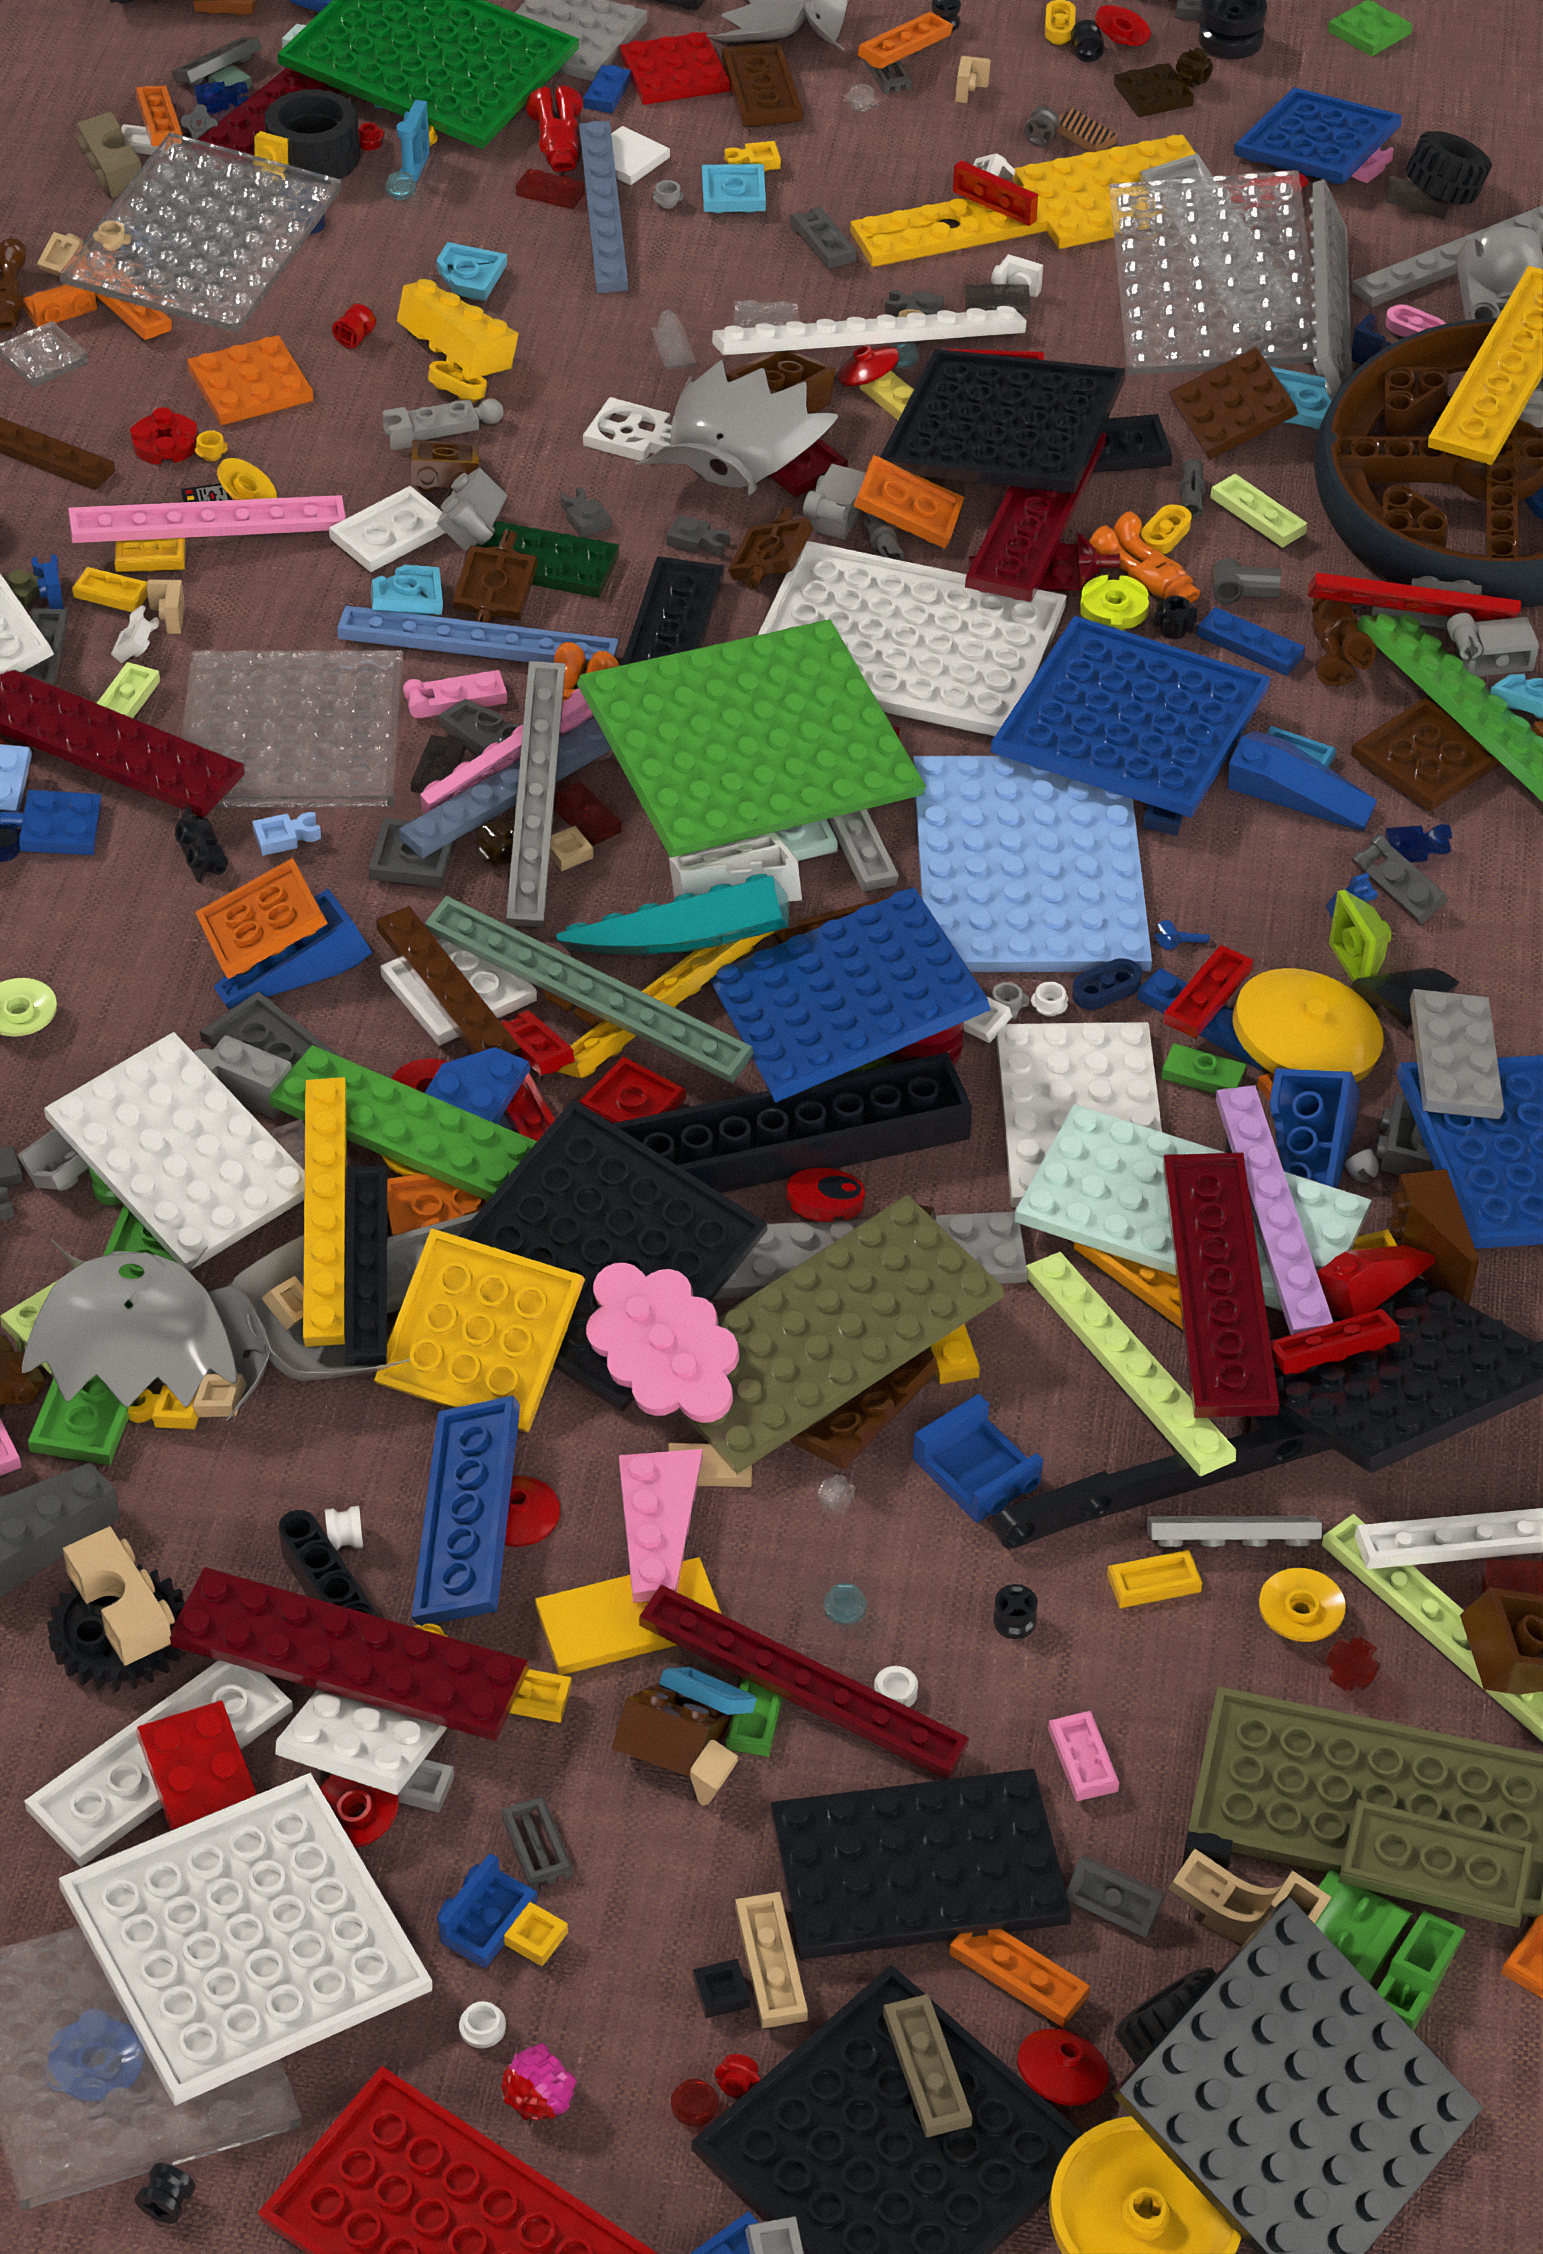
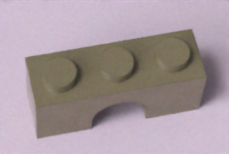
[76,111,147,198]

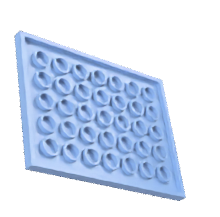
[913,755,1152,973]

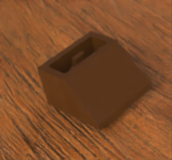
[612,1683,732,1777]

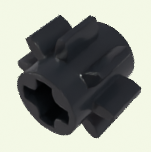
[1153,596,1197,639]

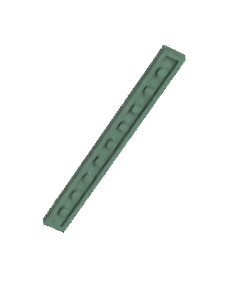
[424,896,754,1084]

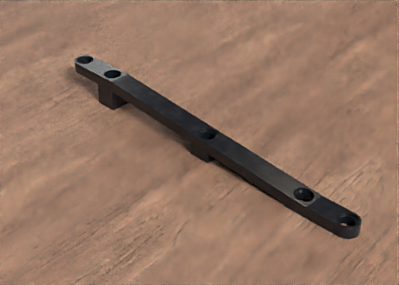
[992,1319,1543,1548]

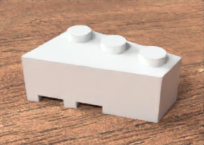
[669,832,802,901]

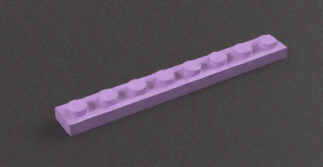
[1216,1085,1333,1335]

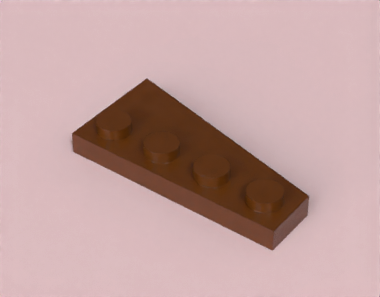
[790,1351,939,1470]

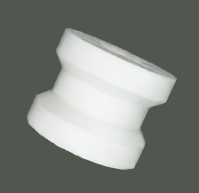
[325,1506,363,1551]

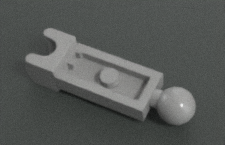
[382,399,504,451]

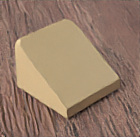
[690,1740,738,1806]

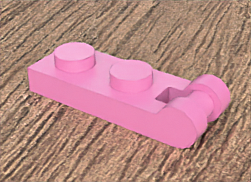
[403,670,507,718]

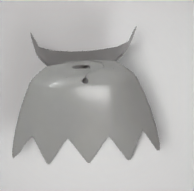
[707,0,848,51]
[635,360,838,496]
[208,1235,410,1421]
[22,1238,237,1407]

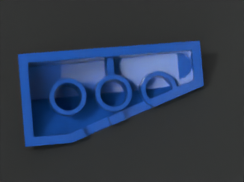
[1228,730,1377,832]
[214,888,373,1009]
[1270,1069,1361,1189]

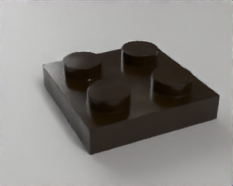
[1114,63,1194,117]

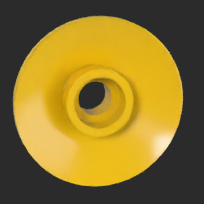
[217,458,277,500]
[1259,1568,1346,1642]

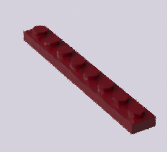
[639,1584,969,1779]

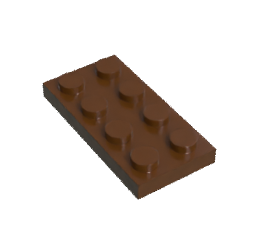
[722,42,803,127]

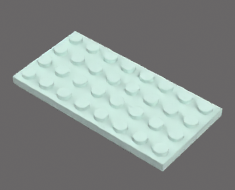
[1014,1104,1372,1311]

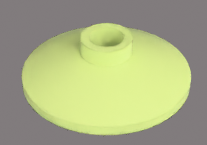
[0,978,57,1037]

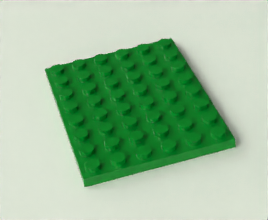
[277,0,579,149]

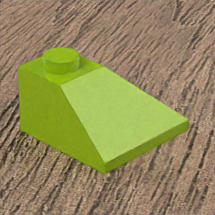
[1329,889,1391,982]

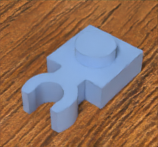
[252,812,321,856]

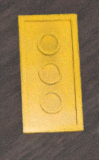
[535,1557,721,1675]

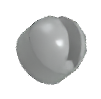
[1344,1149,1379,1183]

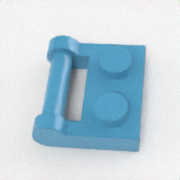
[397,100,430,184]

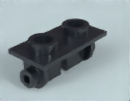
[175,807,228,882]

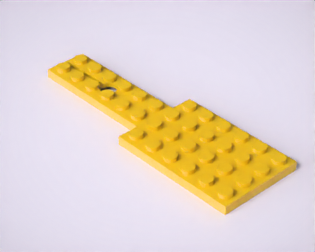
[850,134,1223,267]

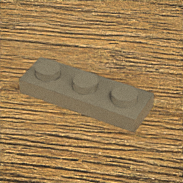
[883,1994,972,2138]

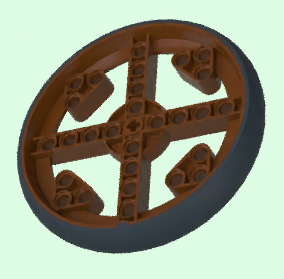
[1314,318,1543,607]

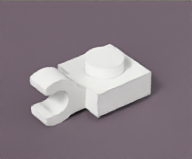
[111,605,159,663]

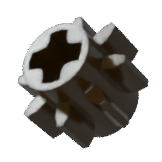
[1176,47,1213,88]
[475,819,514,867]

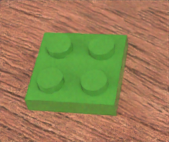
[1328,0,1412,56]

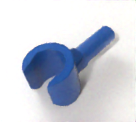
[1155,920,1210,950]

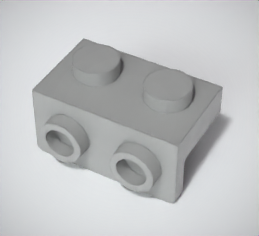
[19,1128,89,1191]

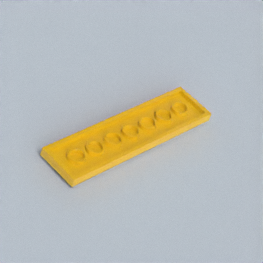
[1428,265,1543,465]

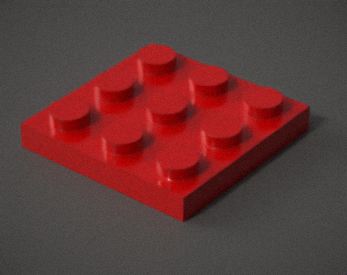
[620,32,730,105]

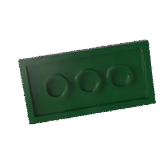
[476,521,619,598]

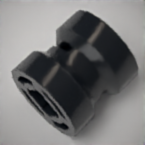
[1071,20,1105,62]

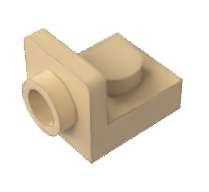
[955,56,991,103]
[37,232,90,279]
[147,580,185,634]

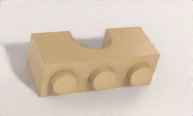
[63,1526,175,1666]

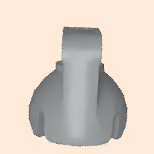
[1457,227,1543,320]

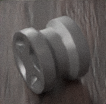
[1024,106,1060,146]

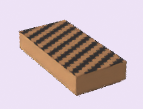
[1056,108,1117,152]

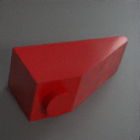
[1317,1245,1436,1319]

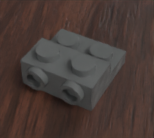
[1374,1093,1435,1175]

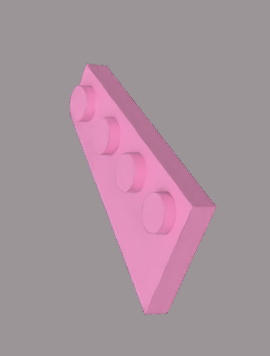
[619,1449,703,1602]

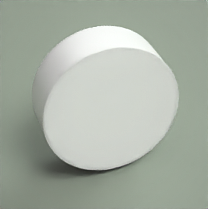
[874,1666,918,1707]

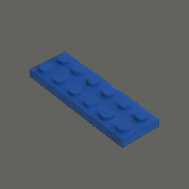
[411,1395,520,1626]

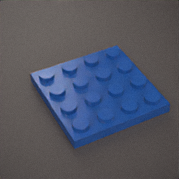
[1234,87,1402,184]

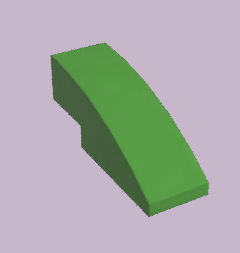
[1377,1910,1466,2032]

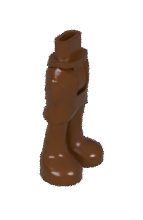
[0,238,27,331]
[1311,598,1376,686]

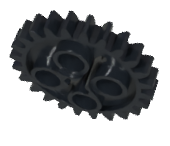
[47,1564,186,1692]

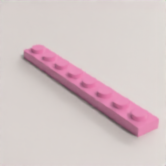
[68,495,346,543]

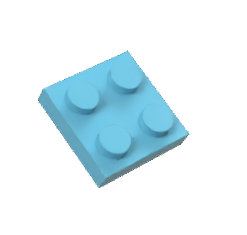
[702,164,766,213]

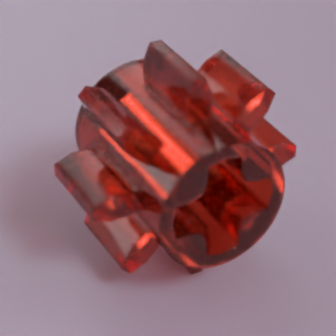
[1326,1636,1381,1692]

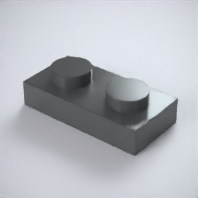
[1066,1855,1167,1938]

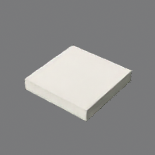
[611,126,670,185]

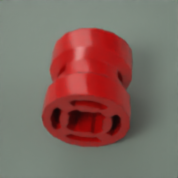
[332,304,376,348]

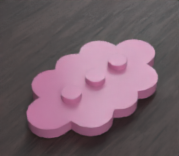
[586,1263,739,1423]

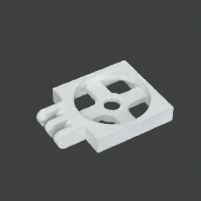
[583,397,672,461]

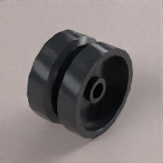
[1198,0,1267,59]

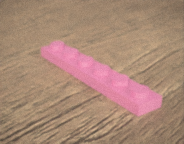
[420,688,594,814]

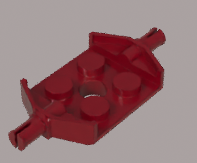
[969,533,1120,591]

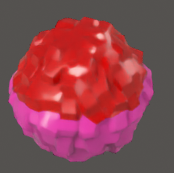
[501,2043,577,2121]

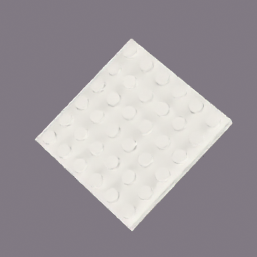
[59,1773,432,2106]

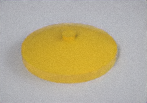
[1232,968,1384,1083]
[1049,2116,1241,2254]

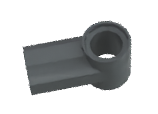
[1212,558,1281,604]

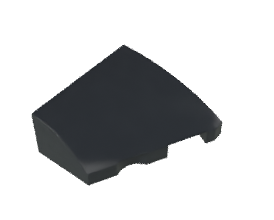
[1350,968,1460,1029]

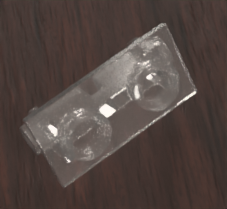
[651,310,696,370]

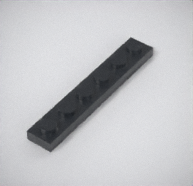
[345,1166,388,1365]

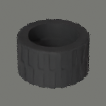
[264,89,360,185]

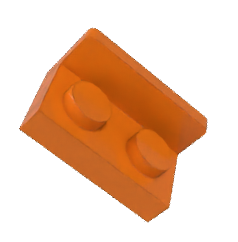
[23,280,97,329]

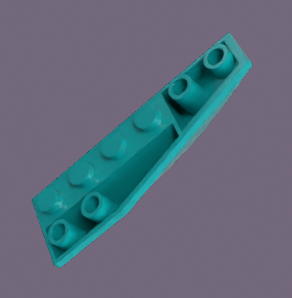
[556,874,789,955]

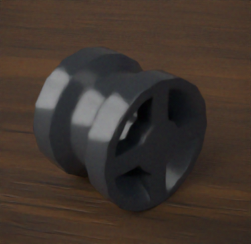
[931,0,961,31]
[993,1584,1038,1639]
[135,2163,196,2224]

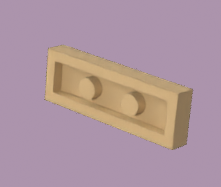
[735,1892,808,2029]

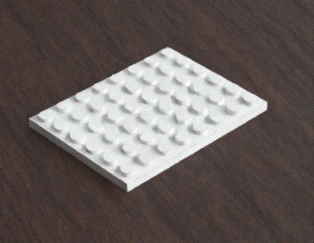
[758,541,1067,736]

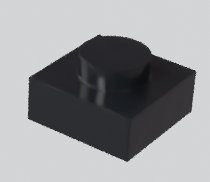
[1182,1831,1233,1871]
[693,1959,750,2018]

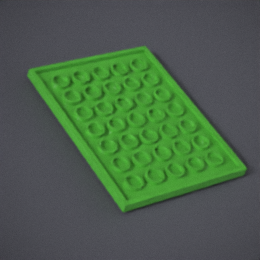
[577,619,926,858]

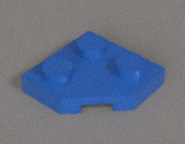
[425,1047,531,1124]

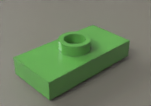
[1161,1043,1247,1094]

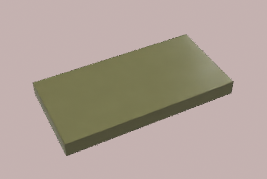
[1338,1799,1536,1928]

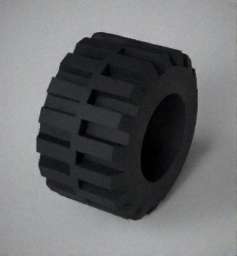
[1405,131,1492,204]
[1114,1967,1216,2066]

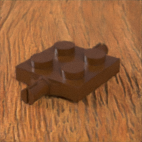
[728,506,813,590]
[452,530,538,623]

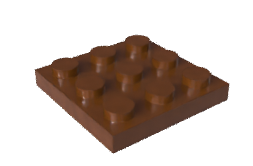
[1169,347,1298,460]
[1351,698,1502,811]

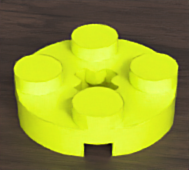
[1080,575,1149,631]

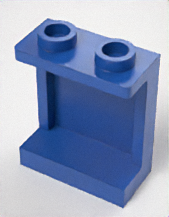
[913,1394,1043,1523]

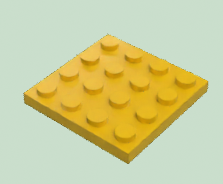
[374,1228,585,1433]

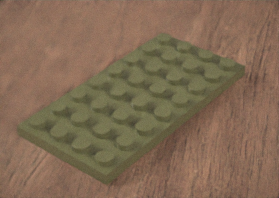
[677,1194,1005,1474]
[1186,1686,1543,1918]

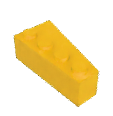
[397,279,519,380]

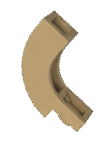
[1168,1849,1332,1944]

